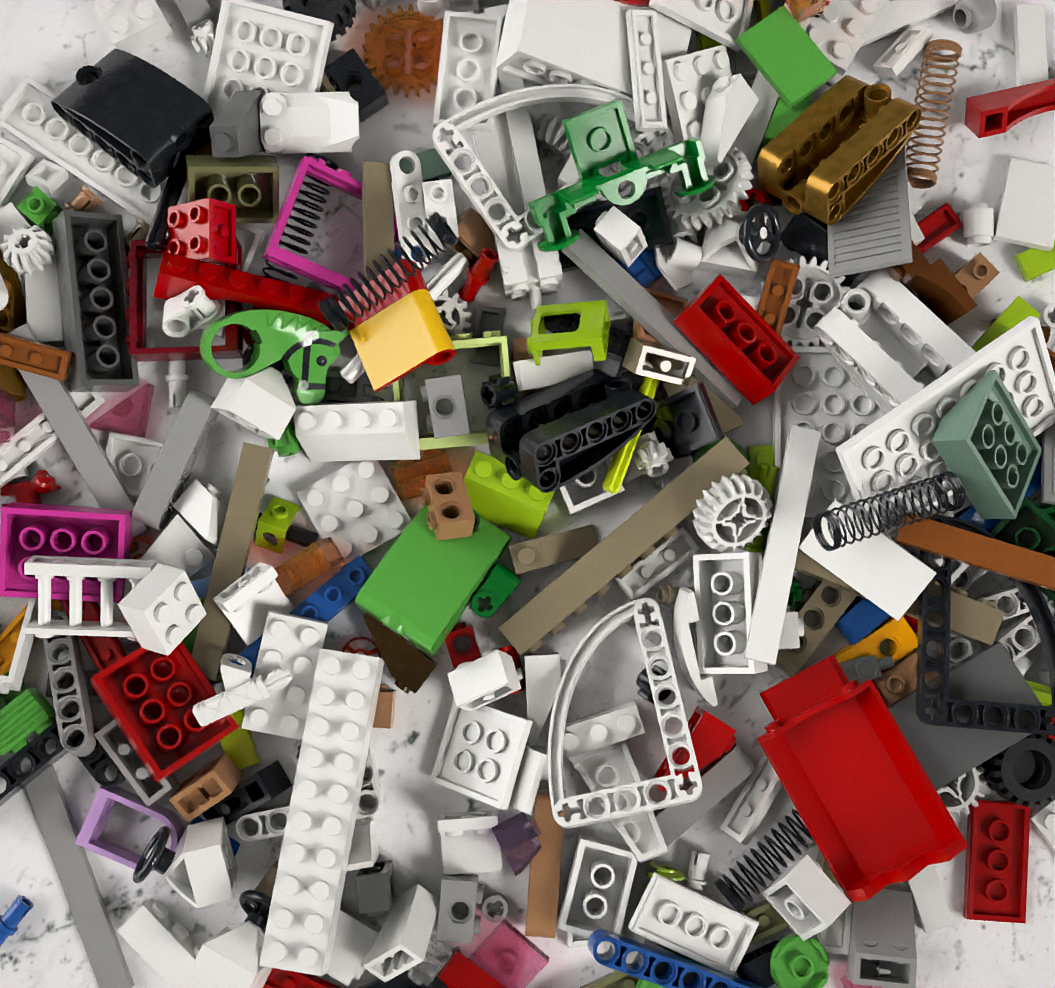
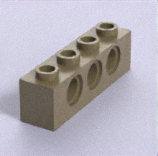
[774,579,857,677]

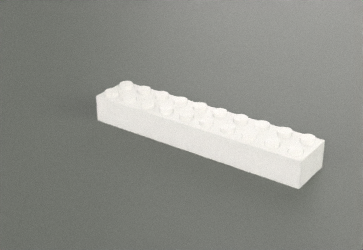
[259,648,384,976]

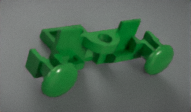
[528,99,716,252]

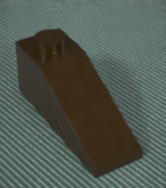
[363,613,438,694]

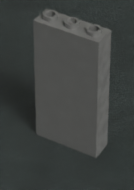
[887,642,1052,790]

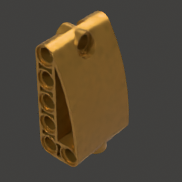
[757,75,922,226]

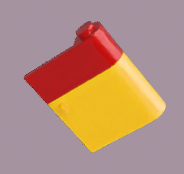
[338,259,456,392]

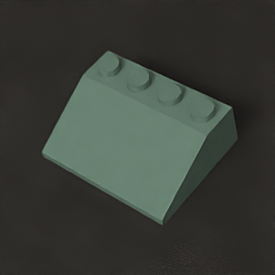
[932,370,1042,519]

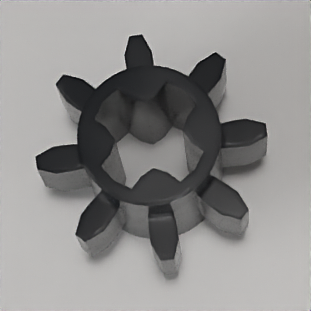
[480,373,517,409]
[636,665,672,704]

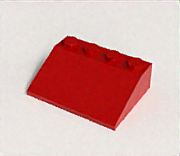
[91,641,239,784]

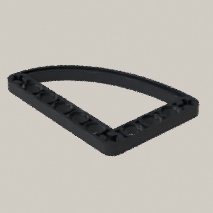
[916,515,1055,735]

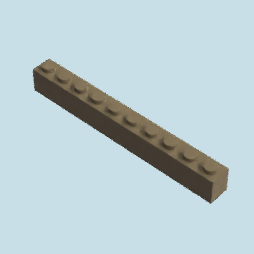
[498,437,750,655]

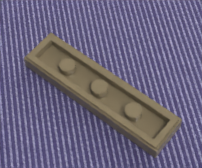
[361,161,395,281]

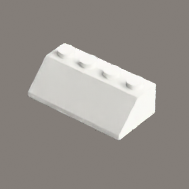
[294,400,420,462]

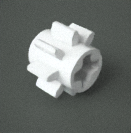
[190,19,218,56]
[634,441,674,477]

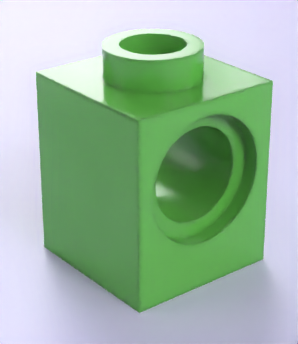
[17,186,64,236]

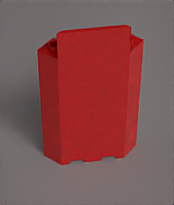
[756,654,968,903]

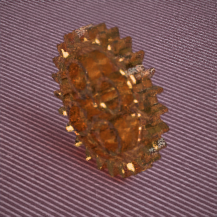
[362,4,444,98]

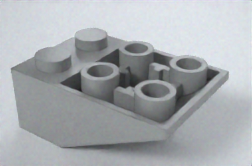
[846,889,917,988]

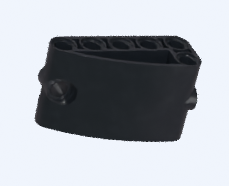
[51,48,214,188]
[486,369,657,493]

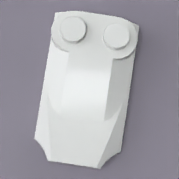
[259,92,360,155]

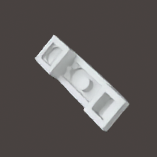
[673,587,718,707]

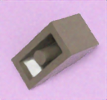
[622,338,696,386]

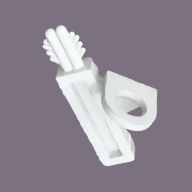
[193,653,292,727]

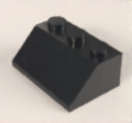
[781,212,861,286]

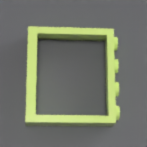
[393,330,511,450]

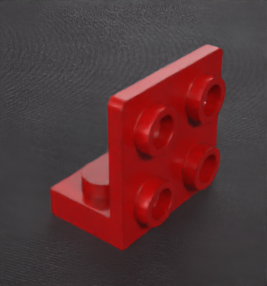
[167,198,236,265]

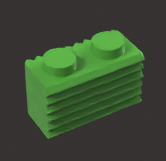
[0,687,56,755]

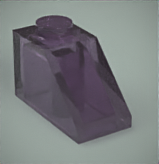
[491,812,542,876]

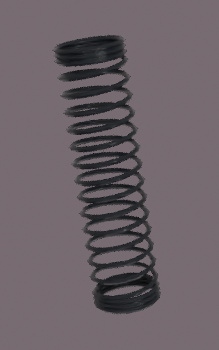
[262,153,340,284]
[318,212,458,332]
[813,471,966,551]
[714,809,815,912]

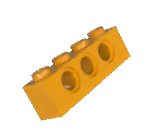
[834,616,918,673]

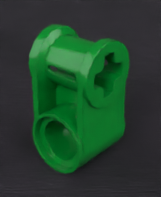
[471,562,522,618]

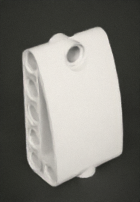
[814,268,976,414]

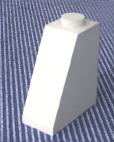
[362,884,440,982]

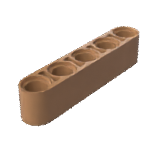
[525,789,566,938]

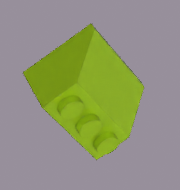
[464,450,555,539]

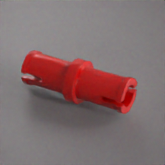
[458,248,498,302]

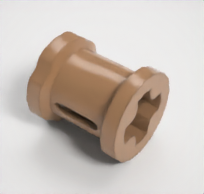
[63,184,103,212]

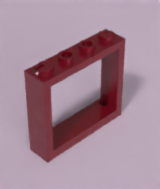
[125,237,243,362]

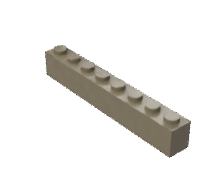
[762,532,1005,646]

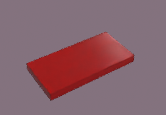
[963,798,1030,924]

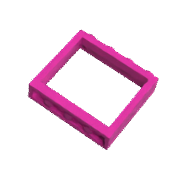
[261,156,399,296]

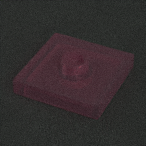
[468,918,550,988]

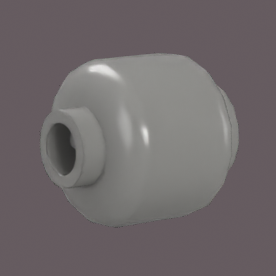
[952,0,997,34]

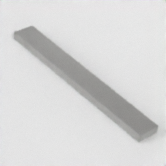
[561,229,744,409]
[7,324,150,538]
[25,765,135,988]

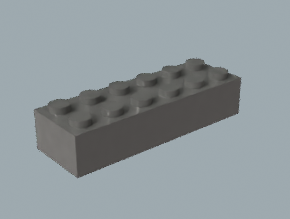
[52,210,140,392]

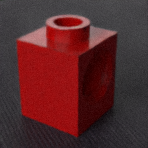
[445,622,482,668]

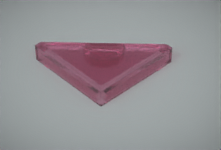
[90,383,154,437]

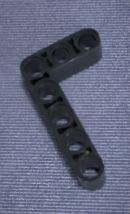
[0,713,126,806]

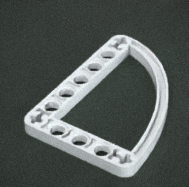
[432,84,673,252]
[547,598,702,828]

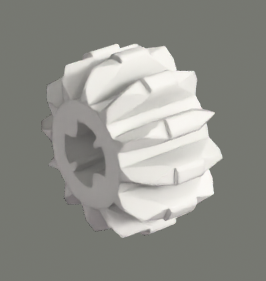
[533,113,572,158]
[0,223,55,276]

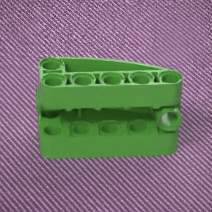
[355,505,512,656]

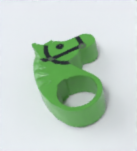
[200,309,350,405]

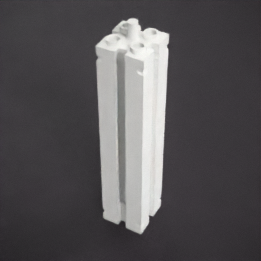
[466,4,563,311]

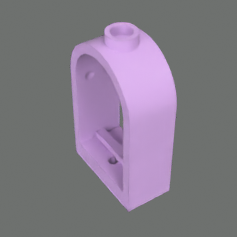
[75,786,185,872]

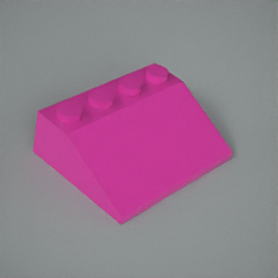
[0,502,133,603]

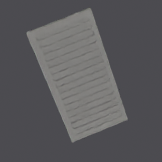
[827,145,913,278]

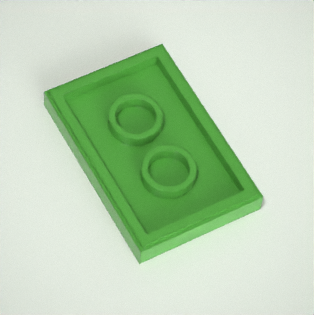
[736,5,837,108]

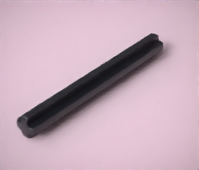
[145,146,196,251]

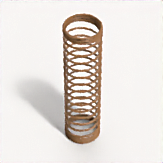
[906,39,962,189]

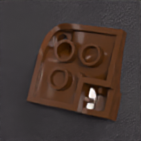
[886,241,977,325]

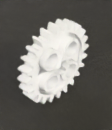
[662,145,754,231]
[757,255,850,347]

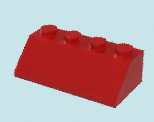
[673,274,800,405]

